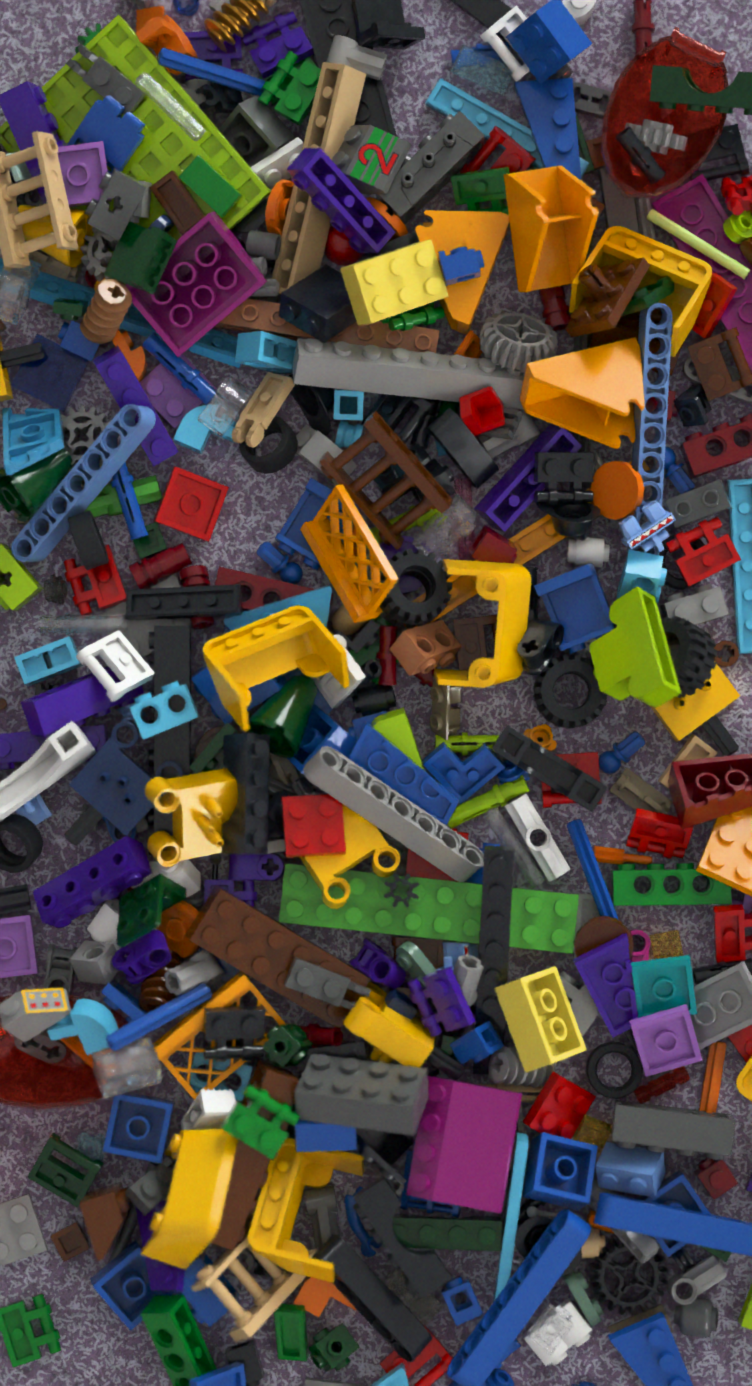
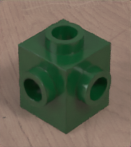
[262,1024,313,1068]
[308,1323,360,1372]

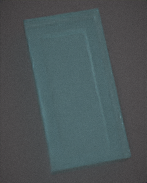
[450,44,513,95]

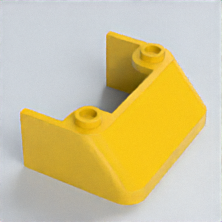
[569,226,712,357]
[434,559,531,687]
[203,605,350,731]
[141,1129,238,1270]
[248,1138,364,1283]

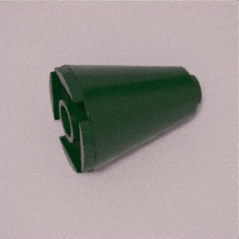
[0,449,72,522]
[246,674,318,758]

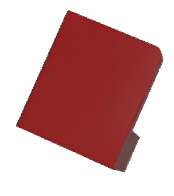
[459,386,505,436]

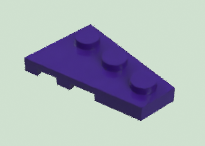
[573,933,638,1038]
[135,1200,185,1292]

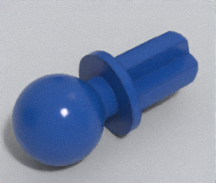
[653,446,695,494]
[256,541,303,584]
[598,731,646,774]

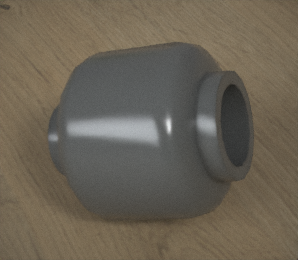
[674,1298,719,1338]

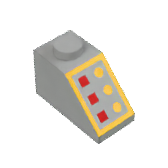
[0,987,71,1043]

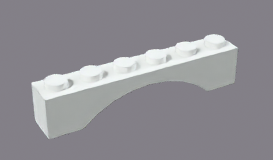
[0,721,97,821]

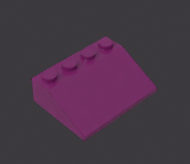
[125,211,267,357]
[406,1076,522,1213]

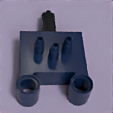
[64,721,184,846]

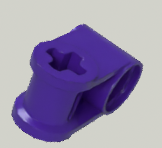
[228,854,285,881]
[112,929,171,984]
[349,938,406,989]

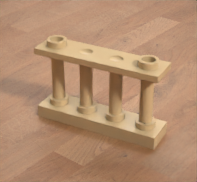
[0,131,78,269]
[191,1214,318,1342]

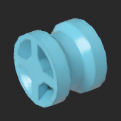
[335,420,364,448]

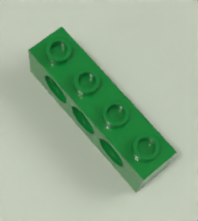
[611,863,732,906]
[141,1295,217,1386]

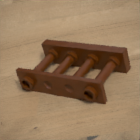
[319,411,453,550]

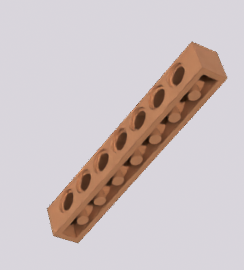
[213,298,440,353]

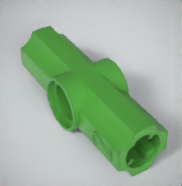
[84,475,162,518]

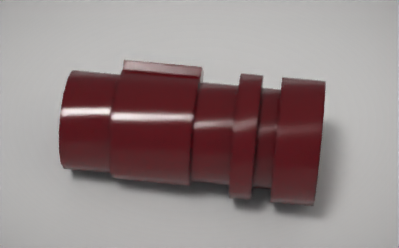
[538,285,571,332]
[128,543,192,589]
[179,565,214,629]

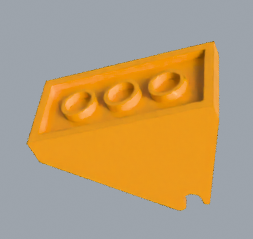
[503,166,598,293]
[415,210,510,335]
[519,337,645,449]

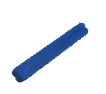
[157,48,265,96]
[567,819,619,920]
[106,984,212,1051]

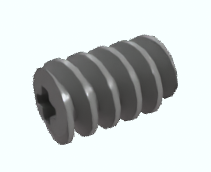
[488,1046,555,1088]

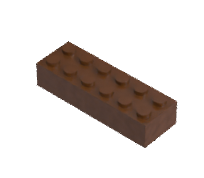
[185,885,370,1028]
[210,1059,299,1251]

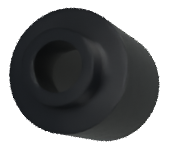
[352,684,397,717]

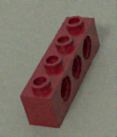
[680,414,752,479]
[215,566,334,613]

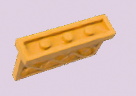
[300,484,399,623]
[150,971,286,1100]

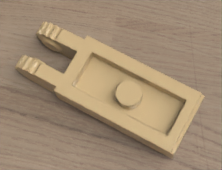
[231,372,295,448]

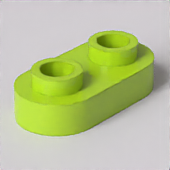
[723,210,752,244]

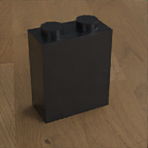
[279,264,356,343]

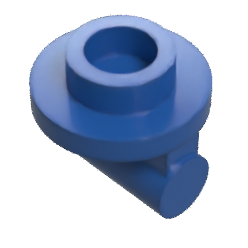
[497,760,530,785]
[482,1368,514,1386]

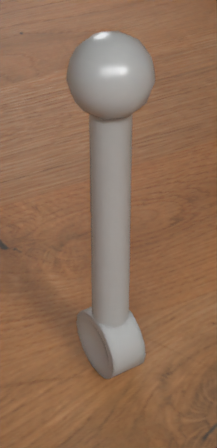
[527,1206,584,1220]

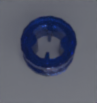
[173,0,200,16]

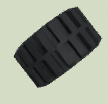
[380,549,452,629]
[662,616,717,698]
[533,654,607,729]

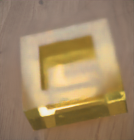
[648,929,684,959]
[573,1115,612,1153]

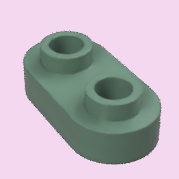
[396,941,437,988]
[563,1271,604,1327]

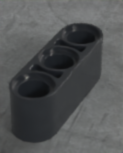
[427,408,499,489]

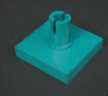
[631,955,697,1018]

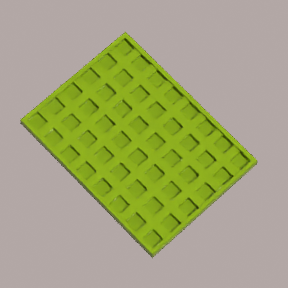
[0,15,271,285]

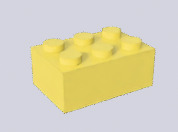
[340,239,449,325]
[495,966,587,1073]

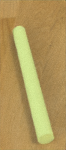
[646,209,751,280]

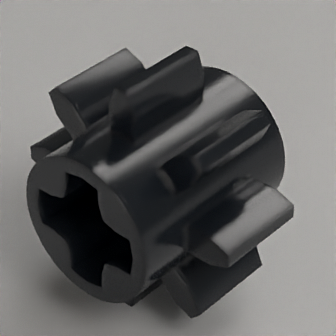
[384,873,419,908]

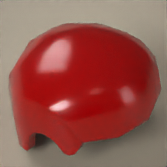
[324,226,365,266]

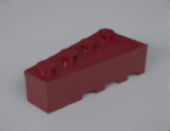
[668,753,752,830]

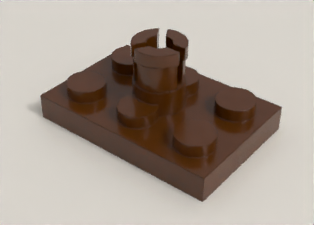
[565,257,650,337]

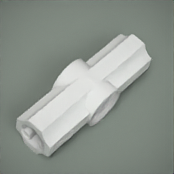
[504,793,570,882]

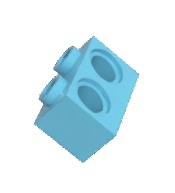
[235,331,297,374]
[616,549,667,604]
[14,636,83,687]
[130,681,200,740]
[190,1047,254,1101]

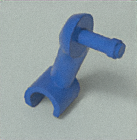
[344,1186,382,1257]

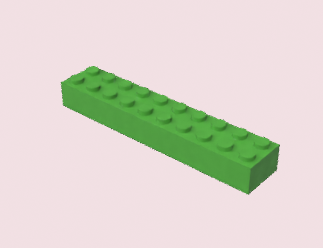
[279,863,579,954]

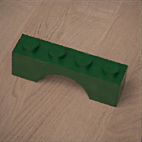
[650,65,752,115]
[382,1213,502,1251]

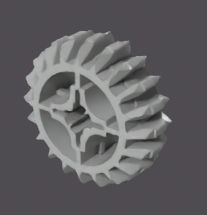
[479,311,558,373]

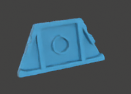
[2,408,64,475]
[223,584,333,631]

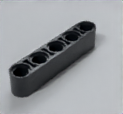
[312,1235,432,1362]

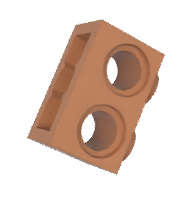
[390,619,462,676]

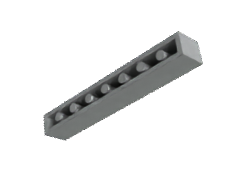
[292,338,525,409]

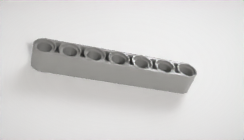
[303,746,484,882]

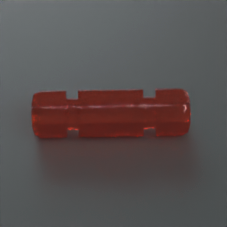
[634,1066,690,1104]

